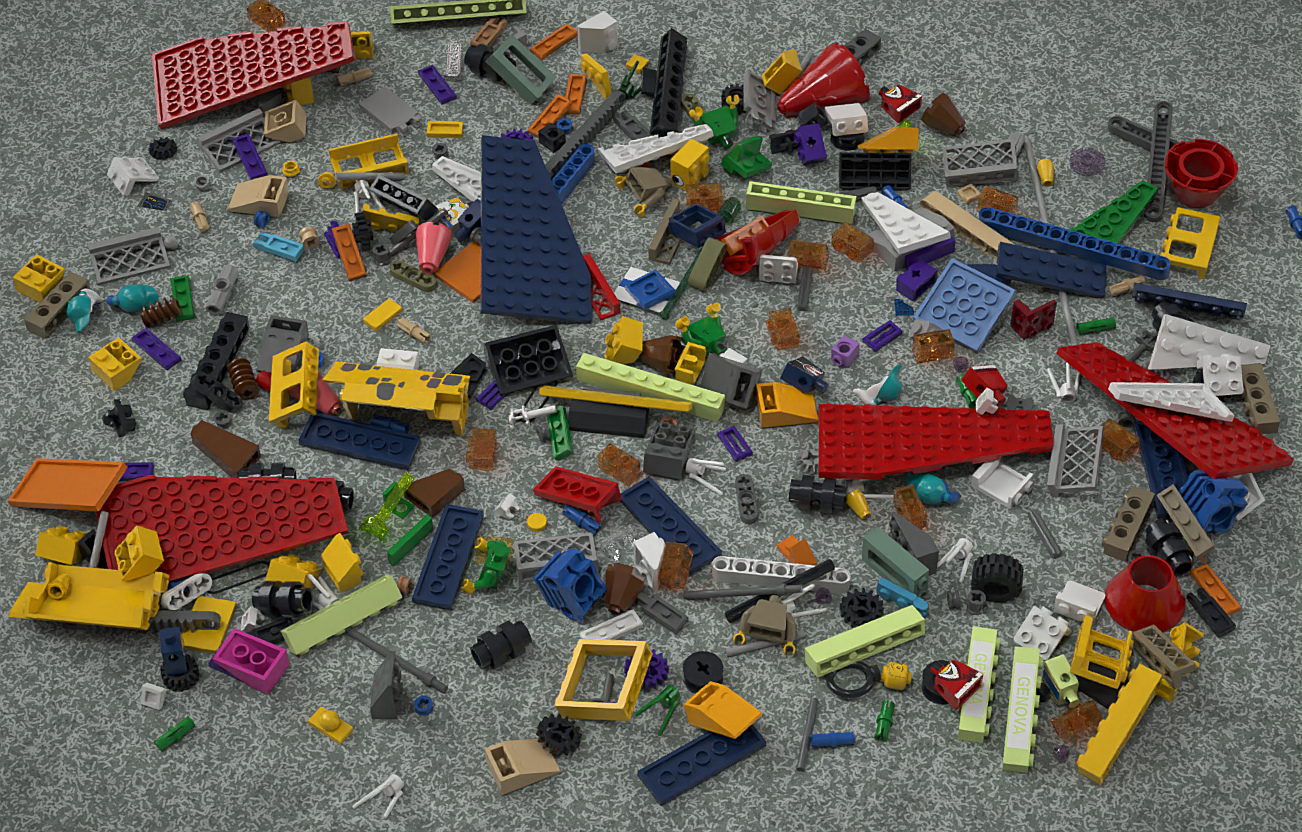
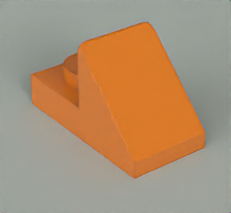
[777,535,817,566]

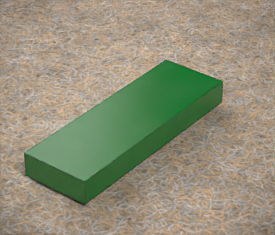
[170,275,195,322]
[547,406,573,461]
[387,515,434,566]

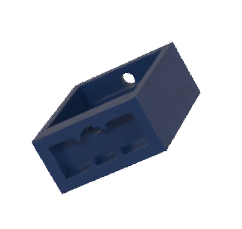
[668,203,726,248]

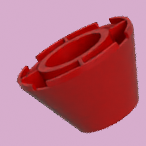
[1165,139,1238,209]
[1104,556,1186,635]

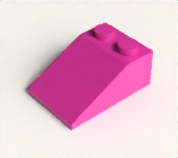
[212,628,290,694]

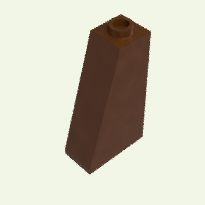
[190,420,261,478]

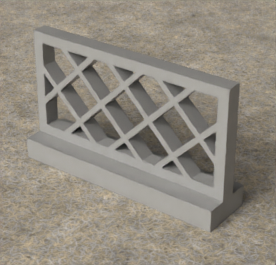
[198,108,281,172]
[943,139,1018,187]
[87,227,170,285]
[1047,424,1104,497]
[514,532,598,584]

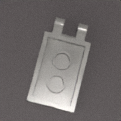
[743,70,776,133]
[359,86,423,138]

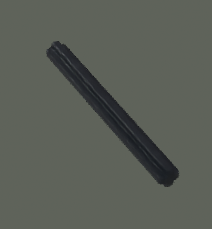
[724,559,835,622]

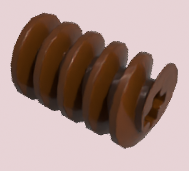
[141,295,183,329]
[228,358,259,400]

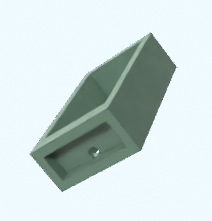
[485,34,557,104]
[862,526,929,599]

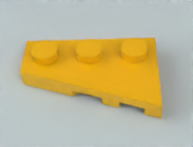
[580,53,612,100]
[363,204,421,232]

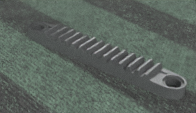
[545,90,625,181]
[1144,101,1173,222]
[1108,116,1237,181]
[59,611,221,634]

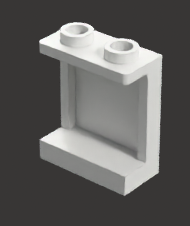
[825,103,868,136]
[971,456,1034,509]

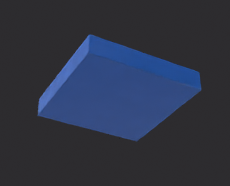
[625,269,676,311]

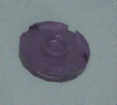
[1069,148,1105,176]

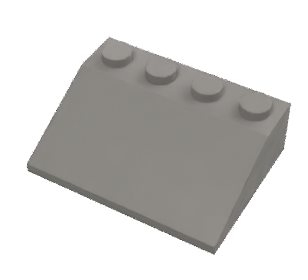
[862,207,955,272]

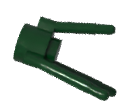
[618,61,641,100]

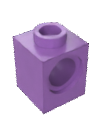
[831,335,860,369]

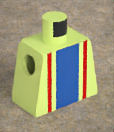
[1042,654,1080,708]

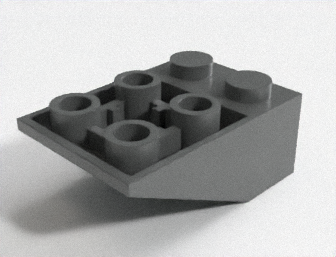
[256,315,309,373]
[700,353,763,409]
[643,422,695,479]
[888,512,939,576]
[370,651,403,719]

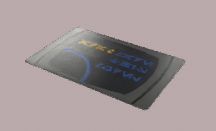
[137,192,173,211]

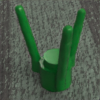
[635,685,680,736]

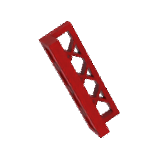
[583,253,621,321]

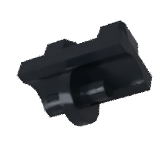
[769,129,799,154]
[102,399,136,437]

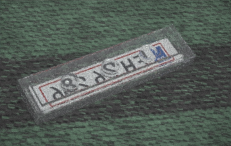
[444,33,464,80]

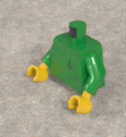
[689,95,739,149]
[675,302,727,356]
[461,537,511,594]

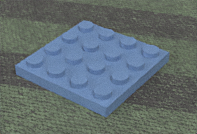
[913,258,1016,353]

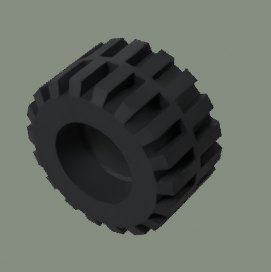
[971,553,1024,603]

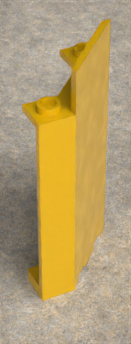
[9,562,170,630]

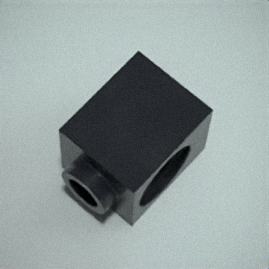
[798,102,828,128]
[538,122,566,153]

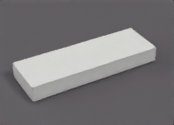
[579,609,643,640]

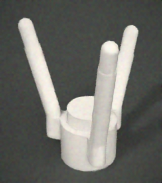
[353,180,385,213]
[1047,362,1081,402]
[686,458,726,495]
[845,479,895,499]
[937,538,973,583]
[308,574,338,610]
[781,584,827,618]
[352,774,404,818]

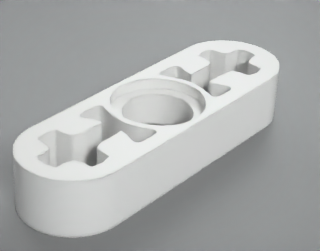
[161,573,212,610]

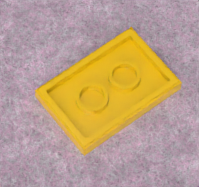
[182,596,237,654]

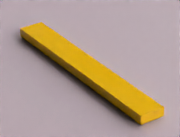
[539,386,693,412]

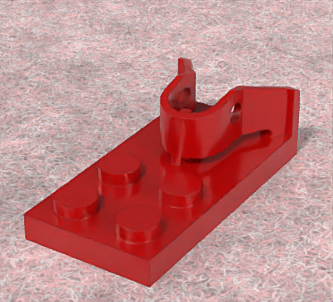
[533,466,622,524]

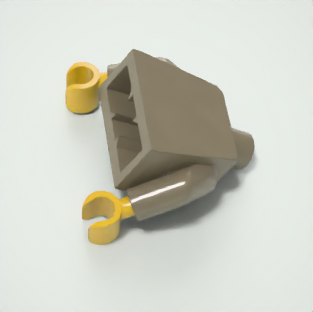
[615,166,671,218]
[733,595,796,655]

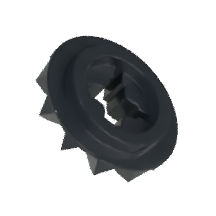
[148,137,177,159]

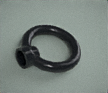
[826,661,881,698]

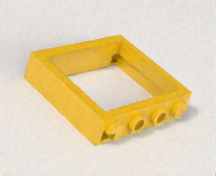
[555,639,653,721]

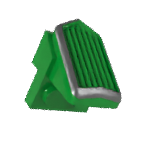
[720,135,772,178]

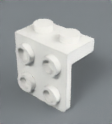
[107,157,159,196]
[759,255,798,284]
[1196,354,1244,396]
[1054,581,1105,626]
[1014,606,1073,660]

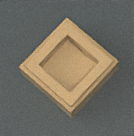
[956,184,982,205]

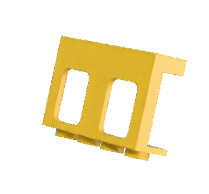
[329,134,409,190]
[1160,207,1220,279]
[269,342,319,429]
[1070,615,1134,689]

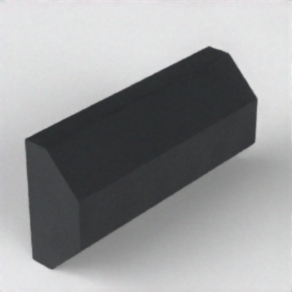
[839,152,912,189]
[568,399,649,438]
[1070,662,1157,710]

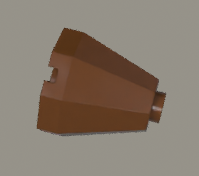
[921,92,966,136]
[639,335,685,375]
[605,563,648,615]

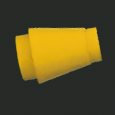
[1036,159,1054,186]
[845,489,871,520]
[47,574,70,599]

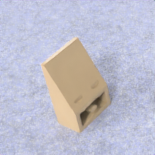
[228,175,289,218]
[485,739,561,795]

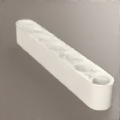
[712,556,851,594]

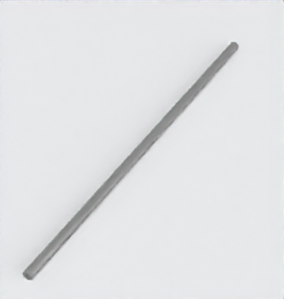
[1024,137,1078,346]

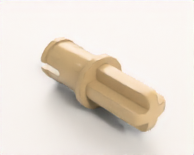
[337,68,372,87]
[190,201,209,233]
[1109,275,1146,296]
[397,317,431,344]

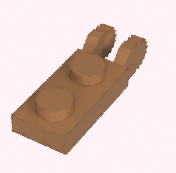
[470,16,508,46]

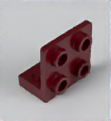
[1010,299,1057,340]

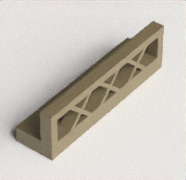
[648,198,684,265]
[1157,484,1215,564]
[1132,625,1196,689]

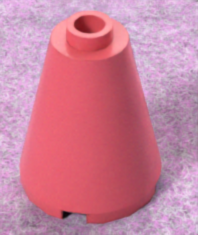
[416,222,452,274]
[288,370,341,415]

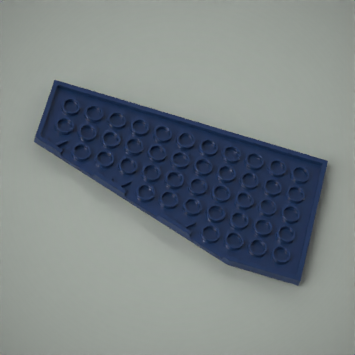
[480,135,592,324]

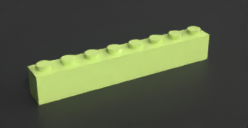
[390,0,527,24]
[576,353,725,422]

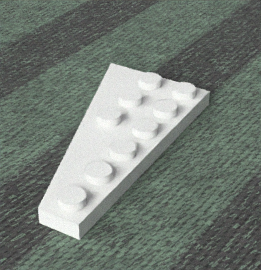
[597,124,714,173]
[432,156,481,202]
[861,192,951,254]
[1148,314,1271,369]
[1108,382,1235,422]

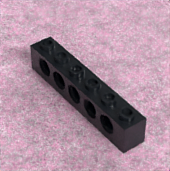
[183,312,250,411]

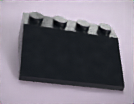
[484,324,573,395]

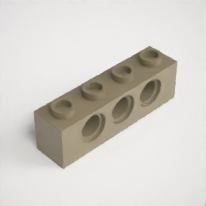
[24,272,91,339]
[1239,363,1280,434]
[1102,485,1155,562]

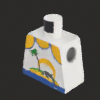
[434,198,473,238]

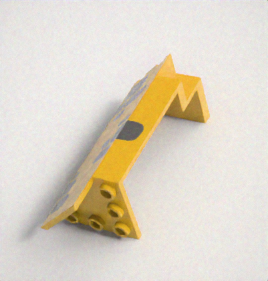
[323,361,470,435]

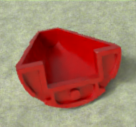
[777,42,870,118]
[716,209,799,275]

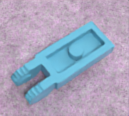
[252,232,305,262]

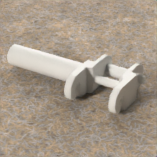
[509,405,557,430]

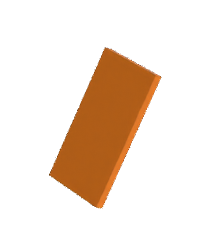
[434,242,481,303]
[7,458,128,511]

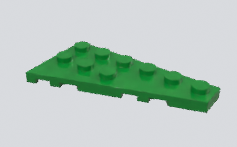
[1055,180,1158,262]

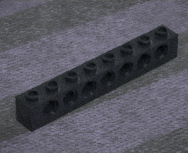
[650,28,687,138]

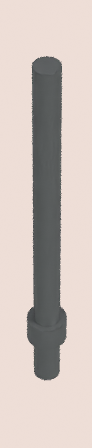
[683,584,803,599]
[348,628,448,693]

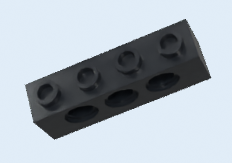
[369,175,438,222]

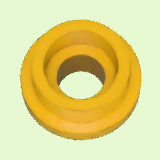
[282,161,300,177]
[318,172,336,188]

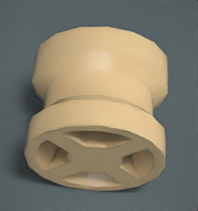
[299,226,320,249]

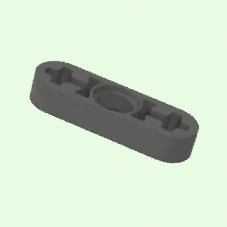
[735,474,758,524]

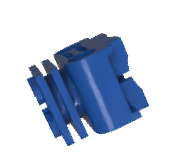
[1179,471,1249,534]
[533,548,607,622]

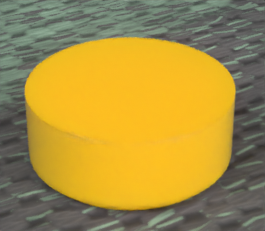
[527,513,547,532]

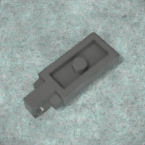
[636,591,688,634]

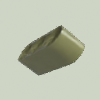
[688,237,727,292]

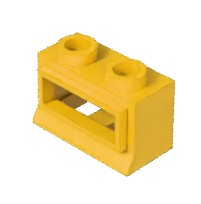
[675,342,706,385]
[1167,622,1204,674]

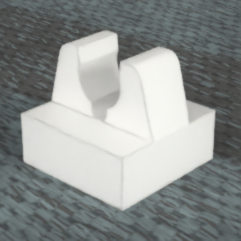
[976,388,998,415]
[493,493,519,520]
[240,607,264,633]
[140,683,167,710]

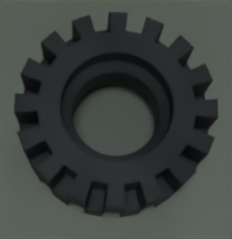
[721,84,746,115]
[160,654,199,692]

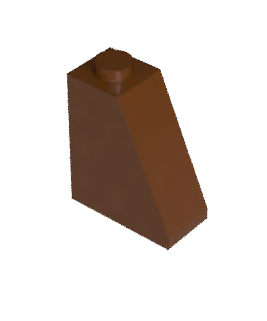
[403,469,465,518]

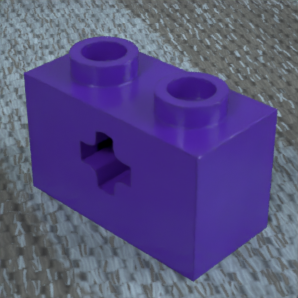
[794,123,827,165]
[896,259,938,301]

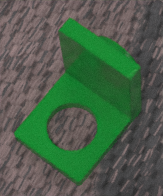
[382,481,415,519]

